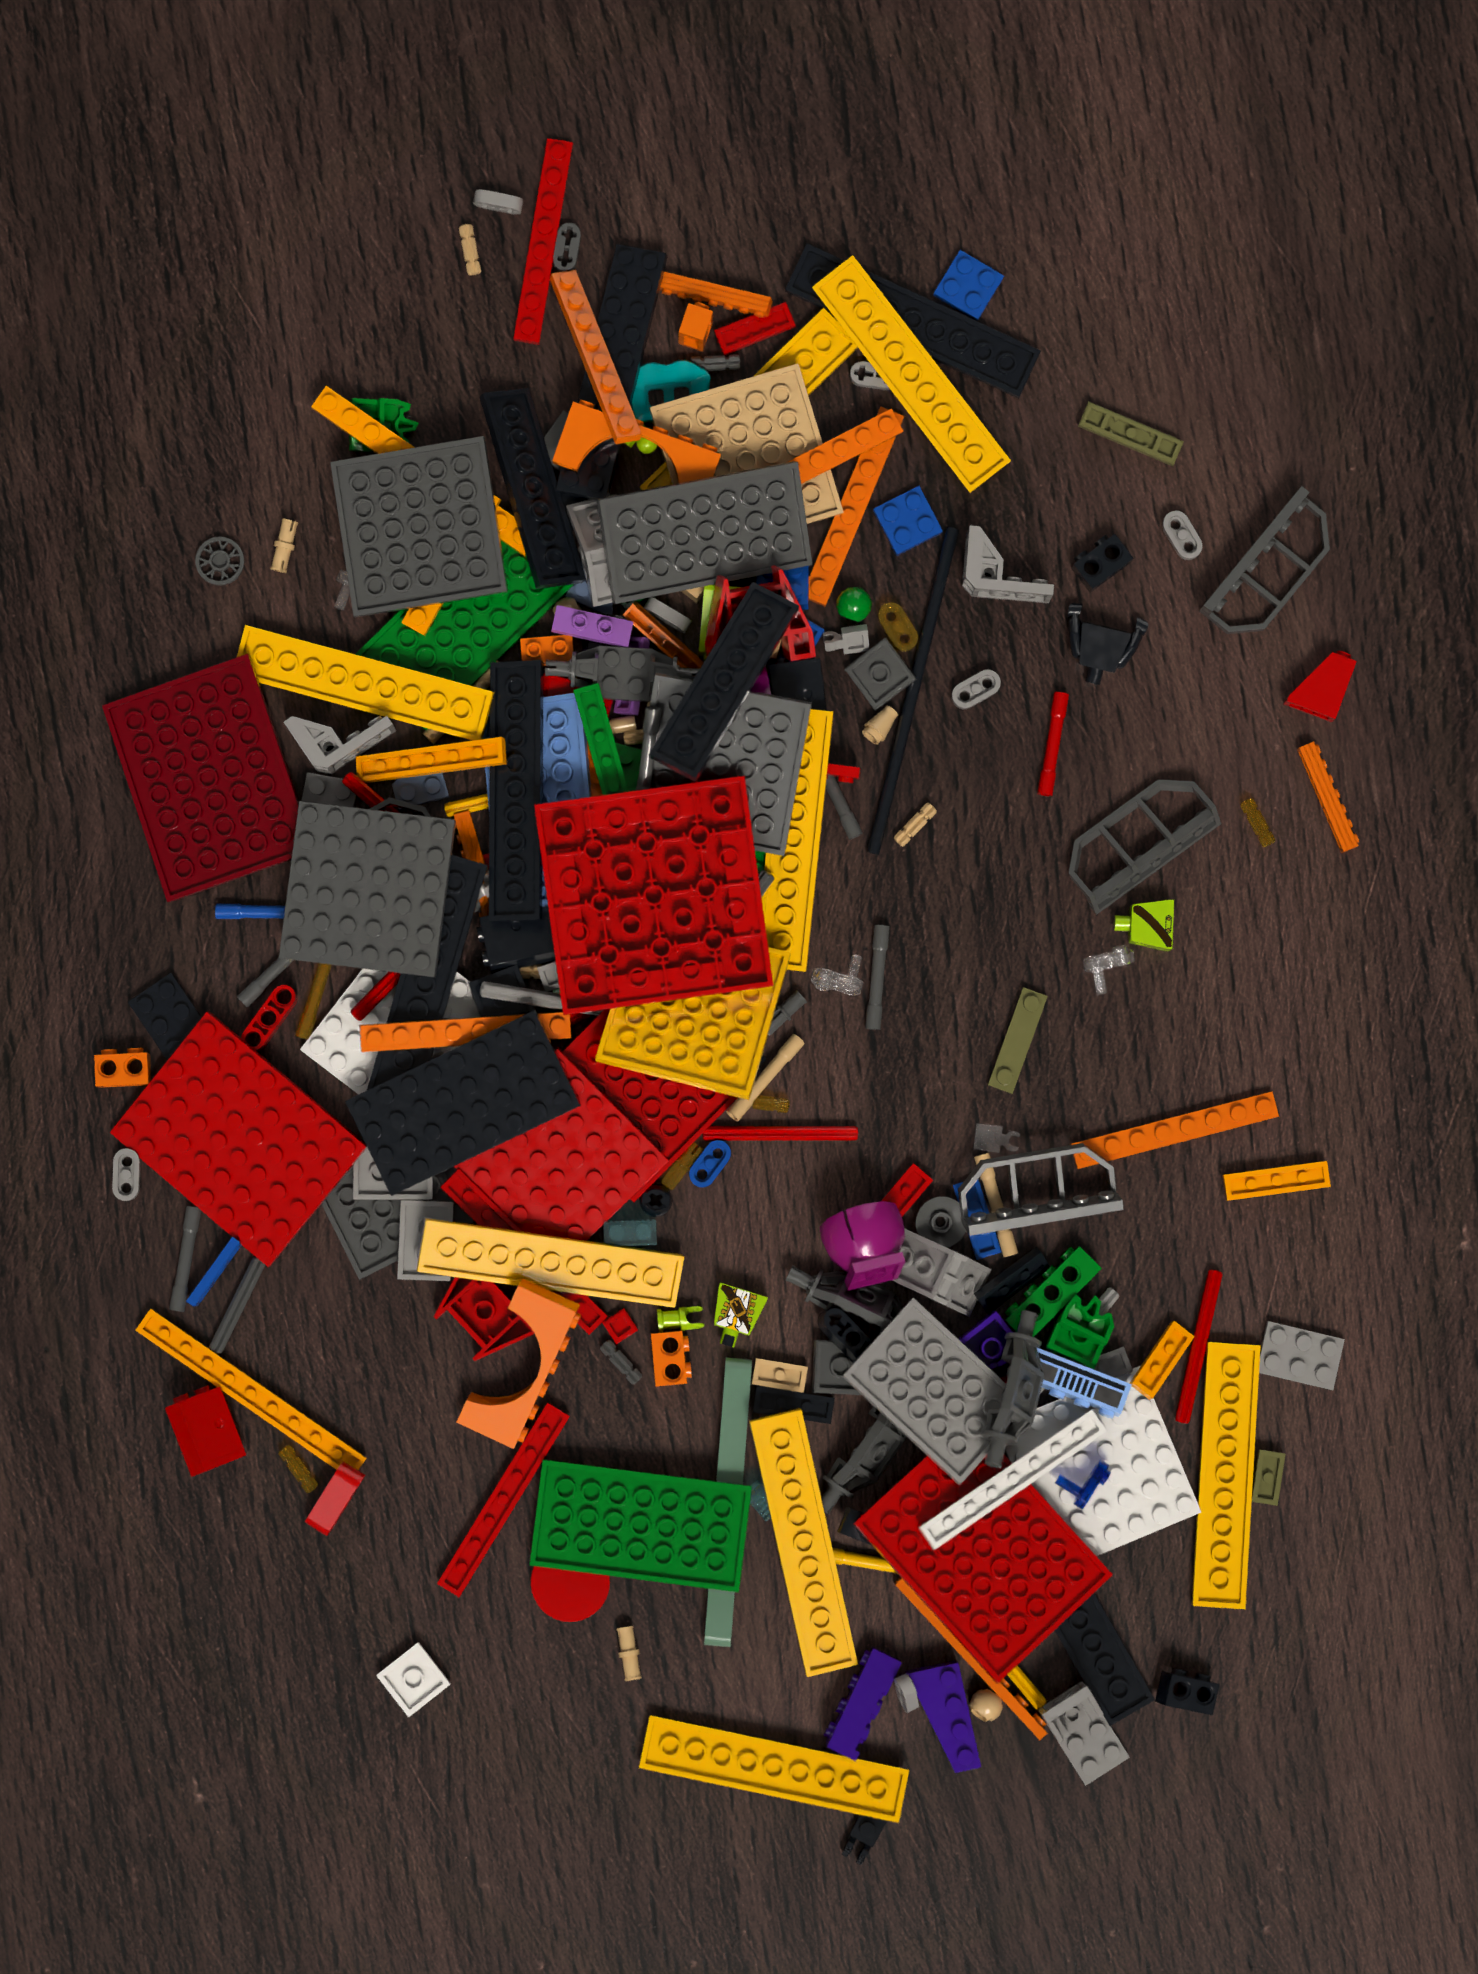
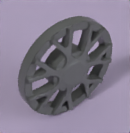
[195,537,245,586]

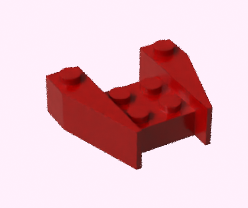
[705,565,816,661]
[434,1277,535,1361]

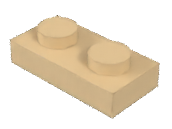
[752,1358,808,1393]

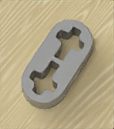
[473,190,523,214]
[850,362,890,390]
[643,597,691,633]
[894,1673,919,1713]

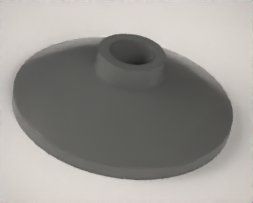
[915,1196,966,1248]

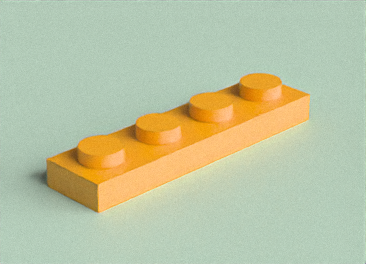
[1222,1161,1331,1201]

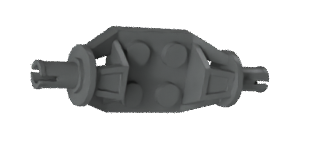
[545,646,700,702]
[785,1266,904,1336]
[981,1310,1045,1468]
[821,1406,906,1515]

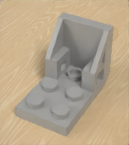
[566,494,617,607]
[962,525,1054,603]
[284,716,396,774]
[892,1228,992,1317]
[1038,1681,1130,1786]

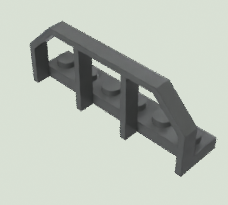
[1199,486,1330,634]
[1069,779,1221,915]
[958,1143,1124,1236]

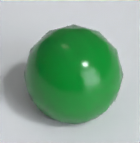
[836,587,872,622]

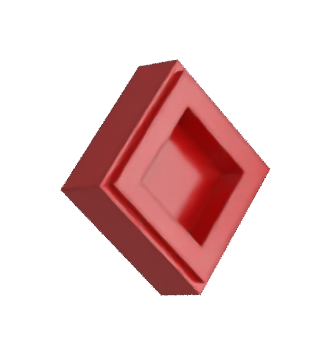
[602,1309,638,1344]

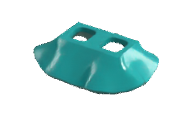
[631,360,711,423]

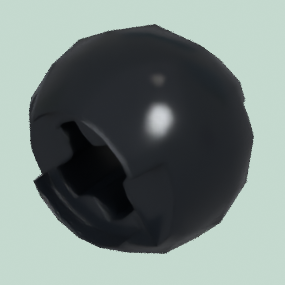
[639,1184,673,1217]

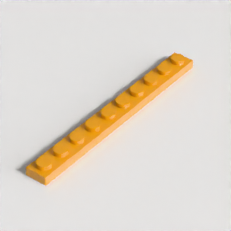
[311,386,526,557]
[136,1308,367,1470]

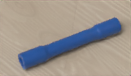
[215,903,286,919]

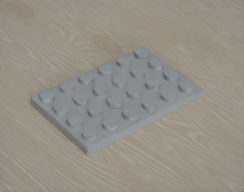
[842,1298,1013,1485]

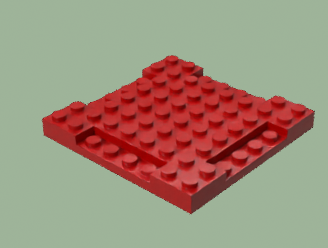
[534,776,774,1015]

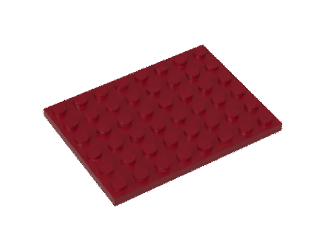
[102,654,299,903]

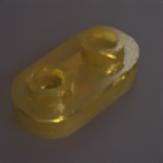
[878,602,918,652]

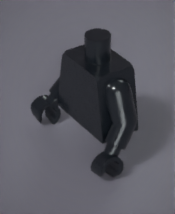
[1068,603,1149,685]

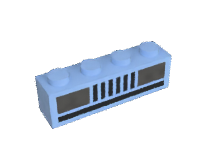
[1036,1348,1132,1419]

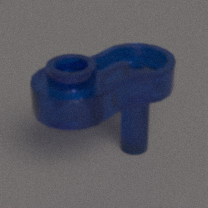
[1055,1459,1111,1509]

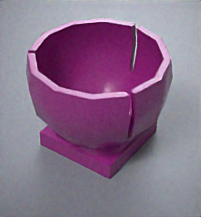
[819,1201,906,1291]

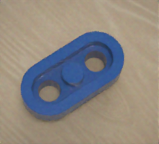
[689,1140,731,1188]

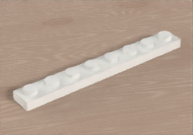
[919,1410,1107,1550]

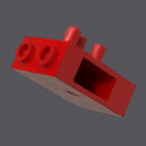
[165,1385,246,1477]

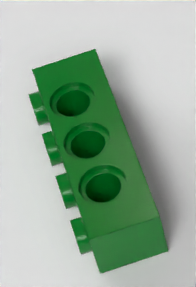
[1004,1246,1102,1337]

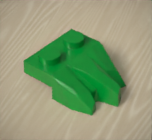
[349,398,418,453]
[1044,1295,1114,1370]

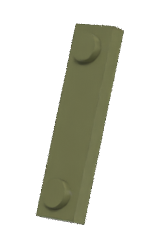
[1078,402,1184,466]
[988,987,1048,1094]

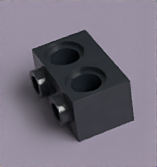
[1071,534,1134,593]
[1155,1668,1220,1715]

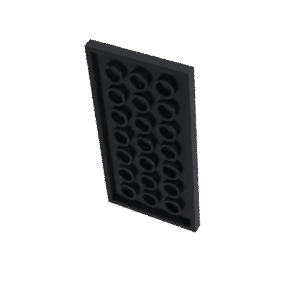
[345,1010,581,1196]

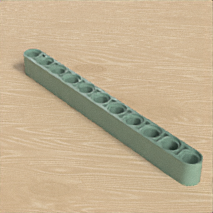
[704,1357,752,1647]

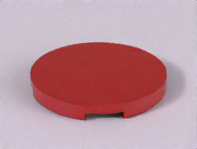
[531,1566,610,1622]

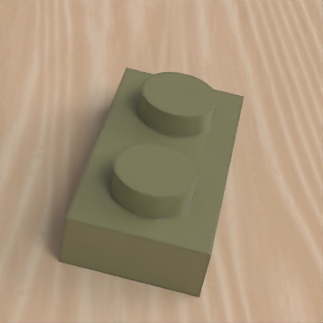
[1252,1449,1286,1506]

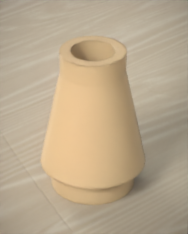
[862,705,898,745]

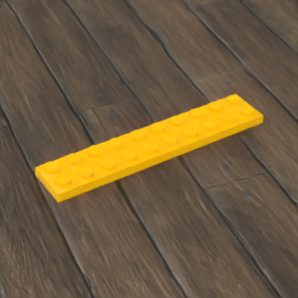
[812,255,1011,493]
[640,308,858,490]
[237,625,494,741]
[762,709,834,972]
[416,1218,684,1308]
[1192,1342,1261,1609]
[749,1408,858,1677]
[639,1715,909,1823]

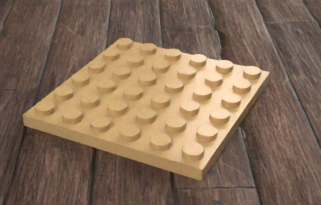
[649,364,844,524]

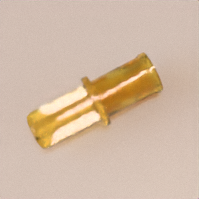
[661,1142,704,1190]

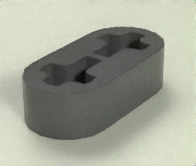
[553,223,581,272]

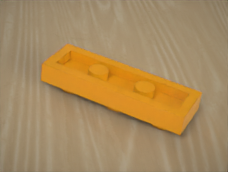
[1130,1321,1195,1400]

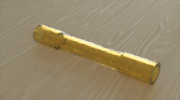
[295,963,332,1040]

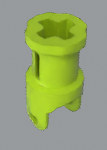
[657,1306,704,1333]

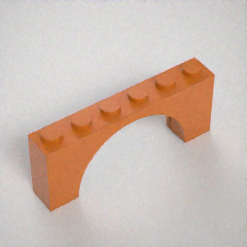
[552,400,721,483]
[456,1278,581,1449]

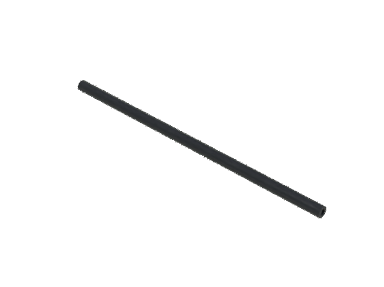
[867,527,959,855]

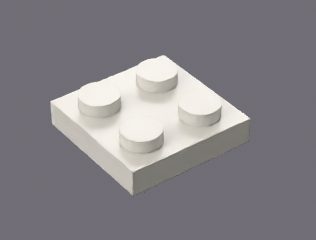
[376,1642,451,1717]

